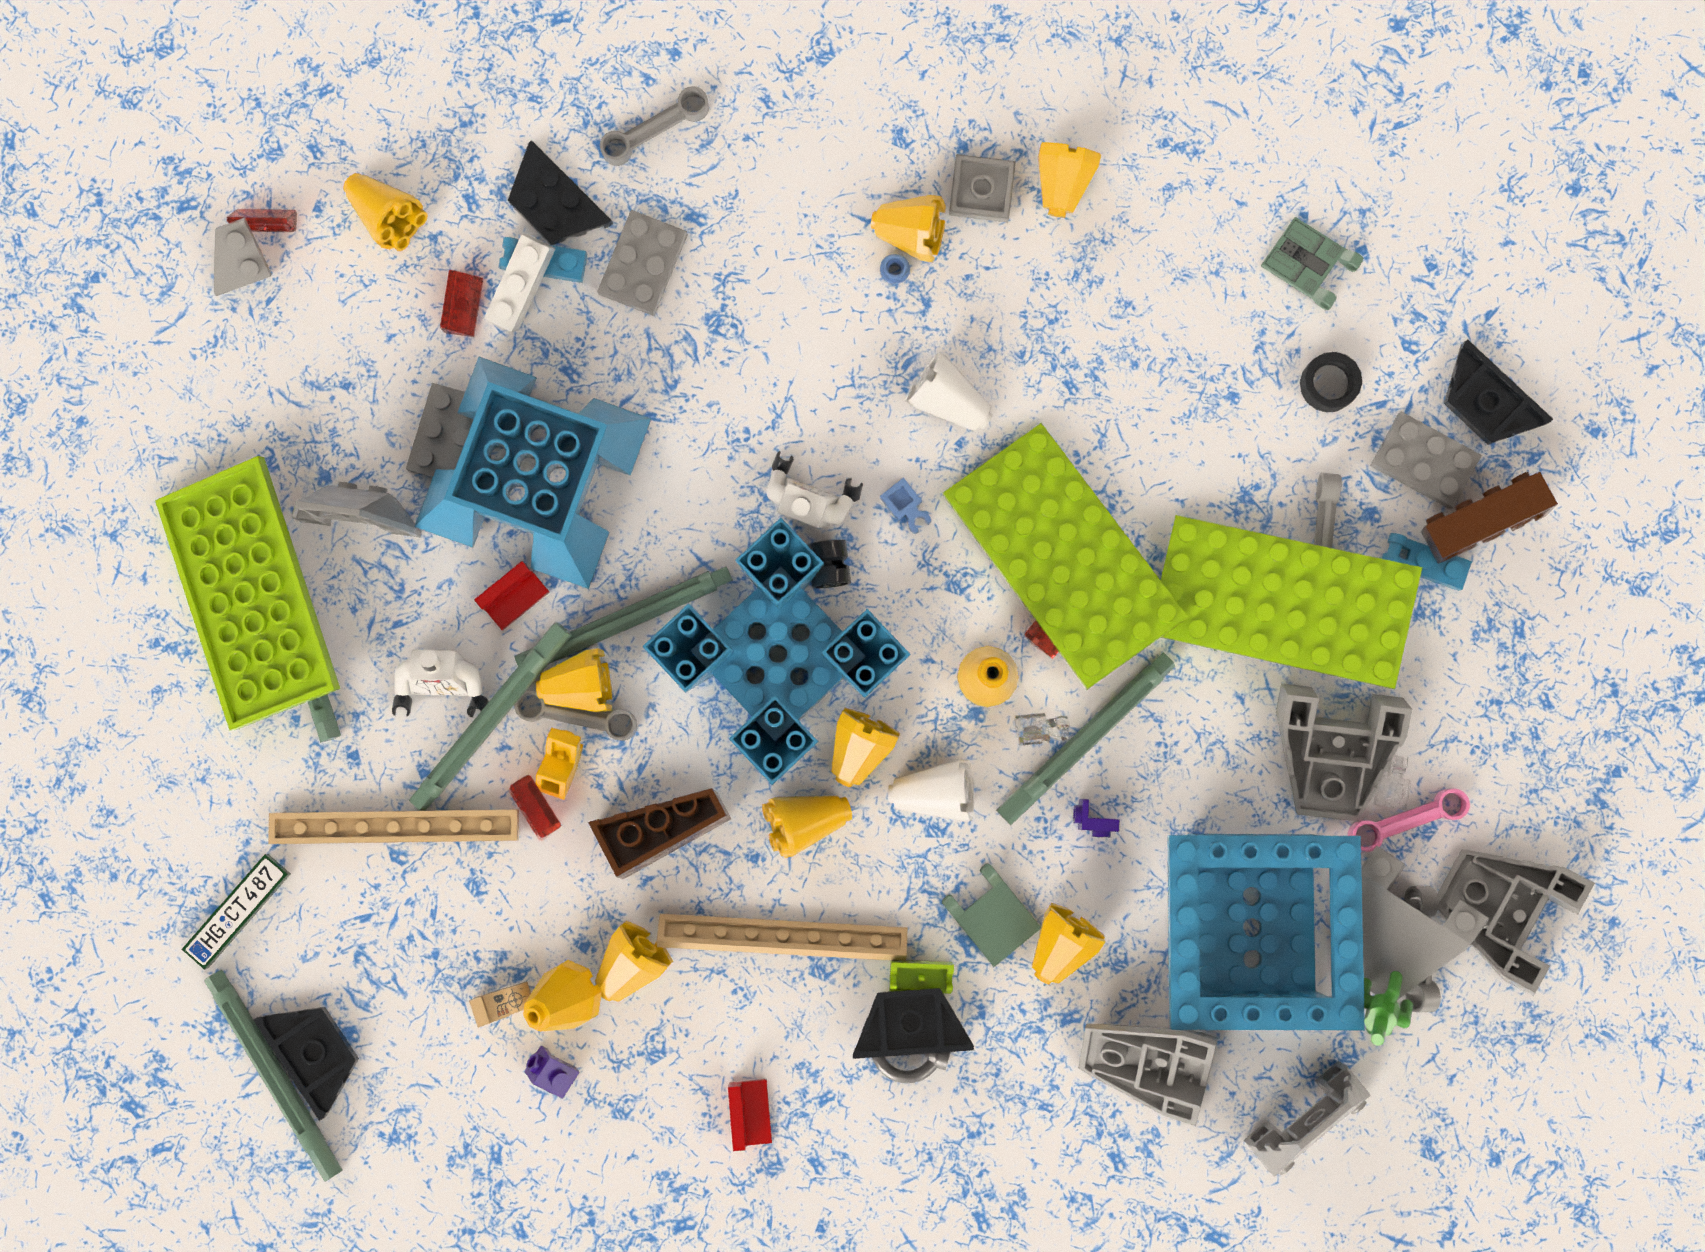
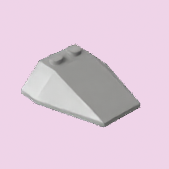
[292,482,421,538]
[1078,1024,1218,1126]

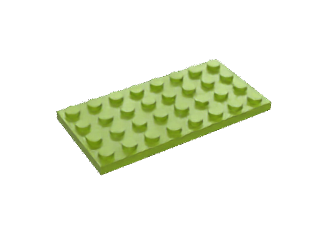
[943,423,1188,690]
[155,456,340,731]
[1161,515,1423,689]

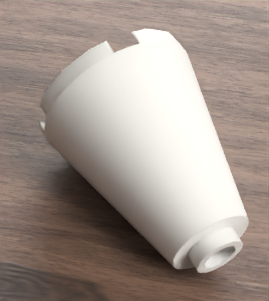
[905,352,992,431]
[888,759,974,822]

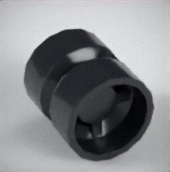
[808,540,851,589]

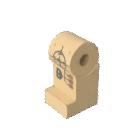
[469,981,531,1028]

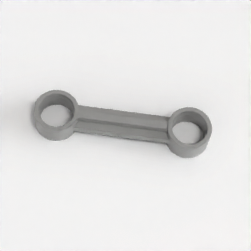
[600,86,709,166]
[1314,472,1342,548]
[514,690,637,741]
[1404,886,1441,1012]

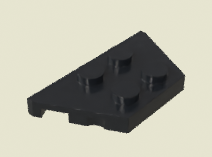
[508,140,613,245]
[1444,339,1553,445]
[853,988,974,1059]
[253,1007,359,1121]

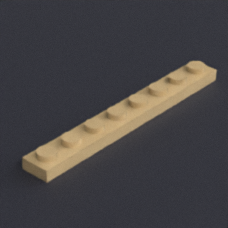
[268,809,519,844]
[656,914,908,961]

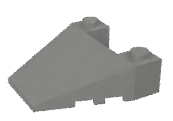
[1276,683,1412,822]
[1361,846,1489,1000]
[1437,849,1595,996]
[1244,1061,1371,1177]

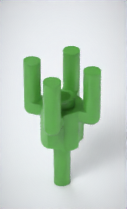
[1364,971,1413,1046]

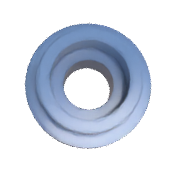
[880,254,910,284]

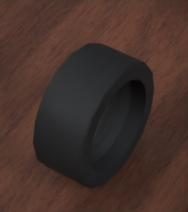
[1300,352,1362,413]

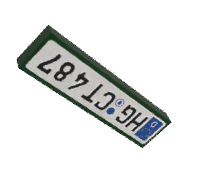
[181,854,291,970]

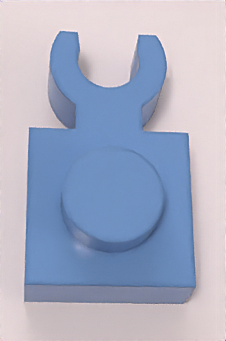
[879,477,931,534]

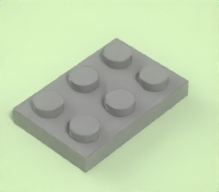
[597,210,688,316]
[406,383,474,478]
[1370,411,1482,509]

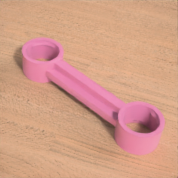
[1348,789,1470,852]

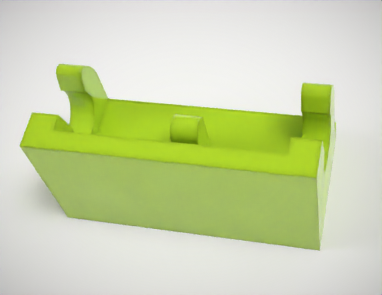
[889,960,954,994]

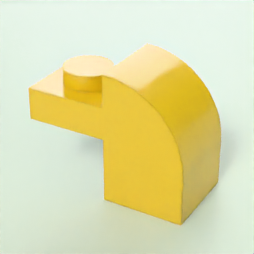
[535,727,583,800]

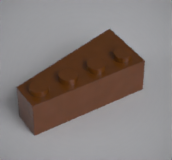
[1421,472,1558,564]
[588,788,731,879]

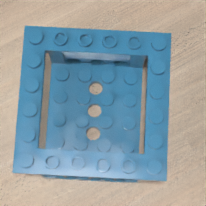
[1167,834,1365,1031]

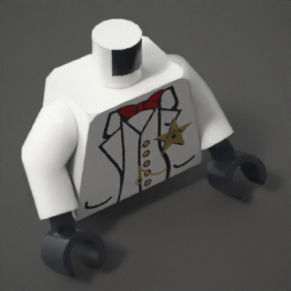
[766,451,863,528]
[392,650,489,718]

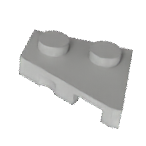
[214,218,272,296]

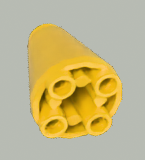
[343,173,428,251]
[957,646,1019,707]
[762,796,852,858]

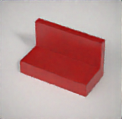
[474,561,550,631]
[728,1079,772,1152]

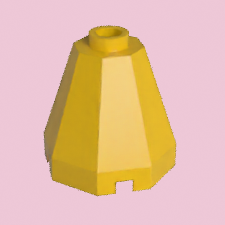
[1038,142,1101,218]
[871,195,946,263]
[536,648,613,713]
[831,707,900,787]
[1032,903,1105,985]
[595,921,673,1002]
[523,960,602,1032]

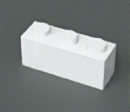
[484,234,556,332]

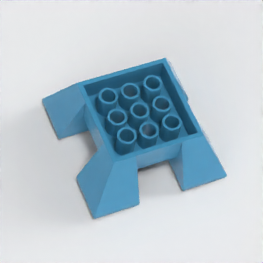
[415,356,651,589]
[642,518,911,785]

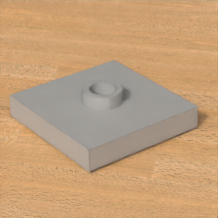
[949,154,1016,223]

